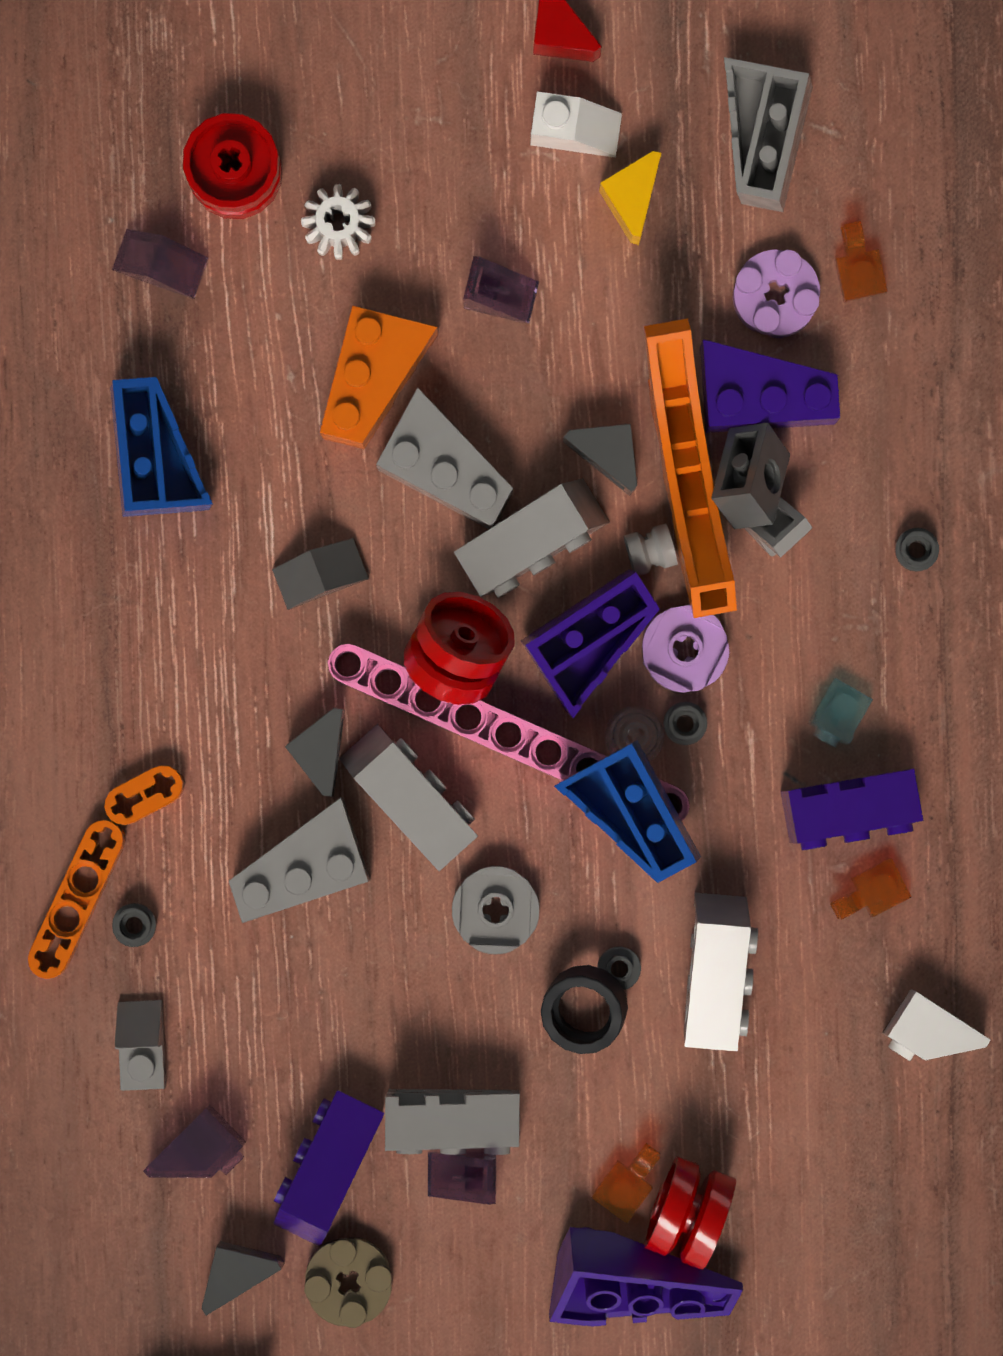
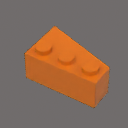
[320,306,438,449]

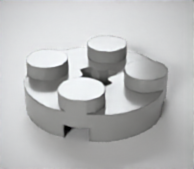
[452,866,539,954]

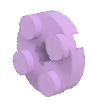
[732,249,820,338]
[642,605,729,693]

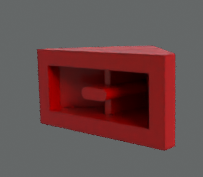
[533,0,602,62]

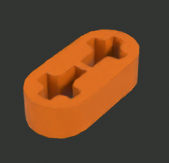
[104,765,185,825]

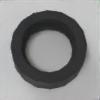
[541,965,628,1054]

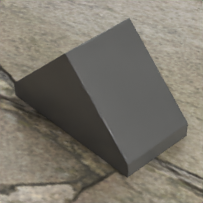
[563,424,637,496]
[272,538,369,610]
[285,708,345,797]
[201,1241,285,1316]

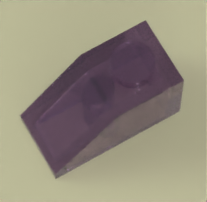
[143,1105,246,1178]

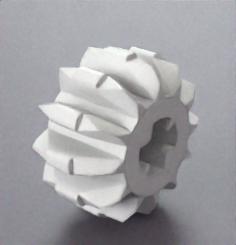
[301,184,376,260]

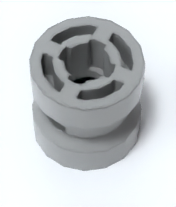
[624,524,678,576]

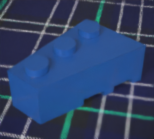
[110,377,213,517]
[554,740,701,883]

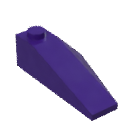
[549,1227,743,1327]

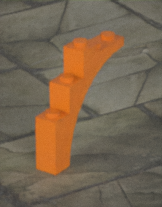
[644,318,737,618]

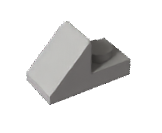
[744,497,813,558]
[115,1000,166,1091]

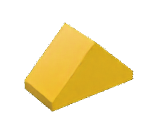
[599,151,661,245]

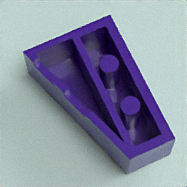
[700,339,840,433]
[521,569,660,718]
[780,769,923,850]
[273,1090,385,1246]

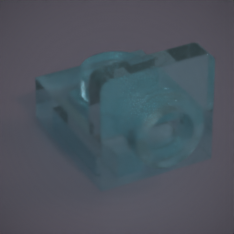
[808,678,873,748]

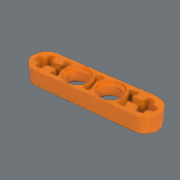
[28,820,126,979]

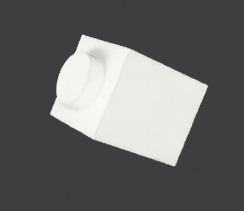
[530,91,622,158]
[883,989,990,1061]

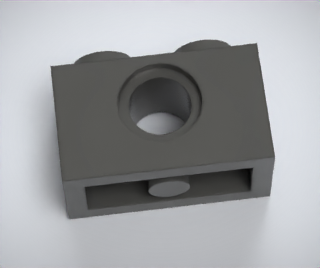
[711,423,790,529]

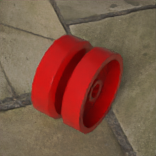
[183,113,282,219]
[404,592,515,705]
[644,1156,736,1270]

